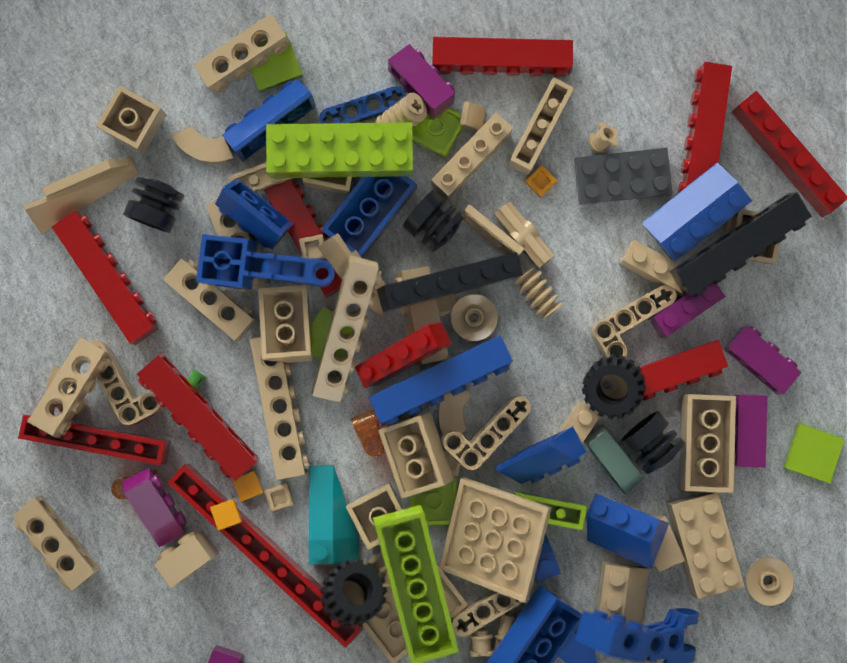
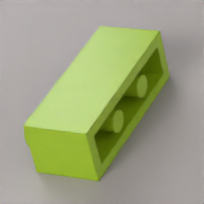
[513,490,587,530]

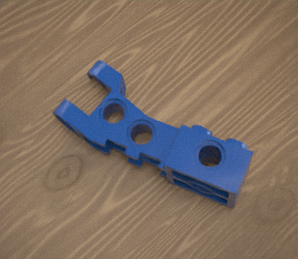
[196,234,334,290]
[575,608,699,663]

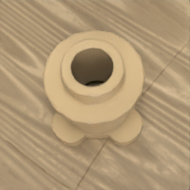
[588,122,619,154]
[469,628,494,657]

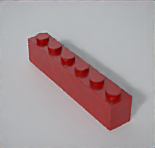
[432,37,573,77]
[677,62,732,194]
[731,90,847,218]
[264,179,342,298]
[52,211,159,345]
[136,352,258,481]
[18,415,171,465]

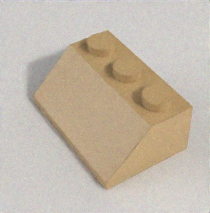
[258,285,313,363]
[378,412,454,499]
[595,561,649,624]

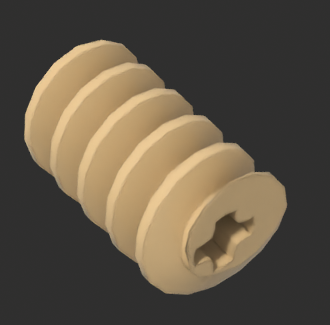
[376,93,427,128]
[513,267,563,319]

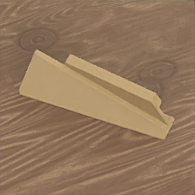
[24,156,138,233]

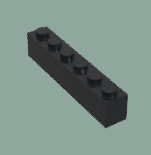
[669,192,812,297]
[377,252,523,313]

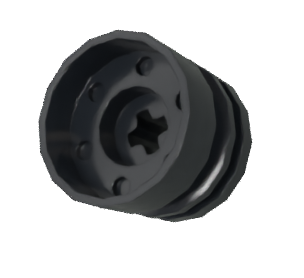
[123,177,185,233]
[403,189,465,253]
[619,411,685,474]

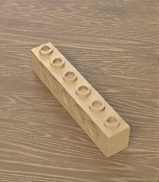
[312,255,381,403]
[250,337,310,480]

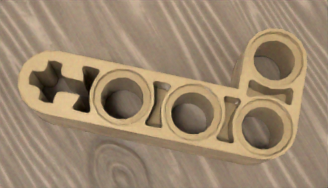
[591,285,676,358]
[88,341,164,425]
[441,396,531,470]
[451,581,536,637]

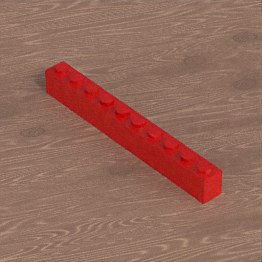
[167,464,363,648]

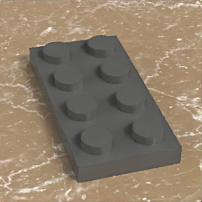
[574,148,673,205]

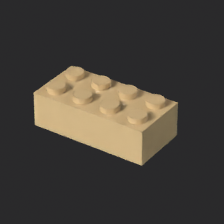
[679,394,736,493]
[666,492,745,599]

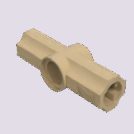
[494,202,555,269]

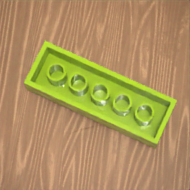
[266,122,413,178]
[373,505,459,663]

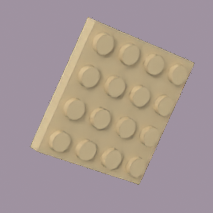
[440,477,552,603]
[342,551,468,663]

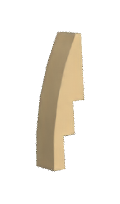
[317,233,390,316]

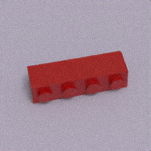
[355,322,452,388]
[640,340,729,401]

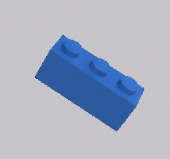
[215,178,294,250]
[496,426,587,484]
[587,493,669,569]

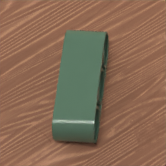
[584,425,644,494]

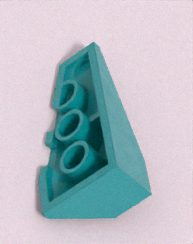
[309,465,359,565]

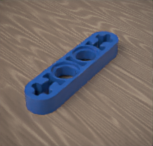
[319,86,406,124]

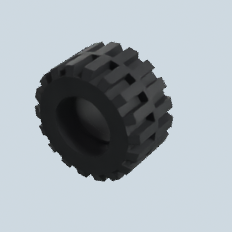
[582,355,646,419]
[320,559,387,627]

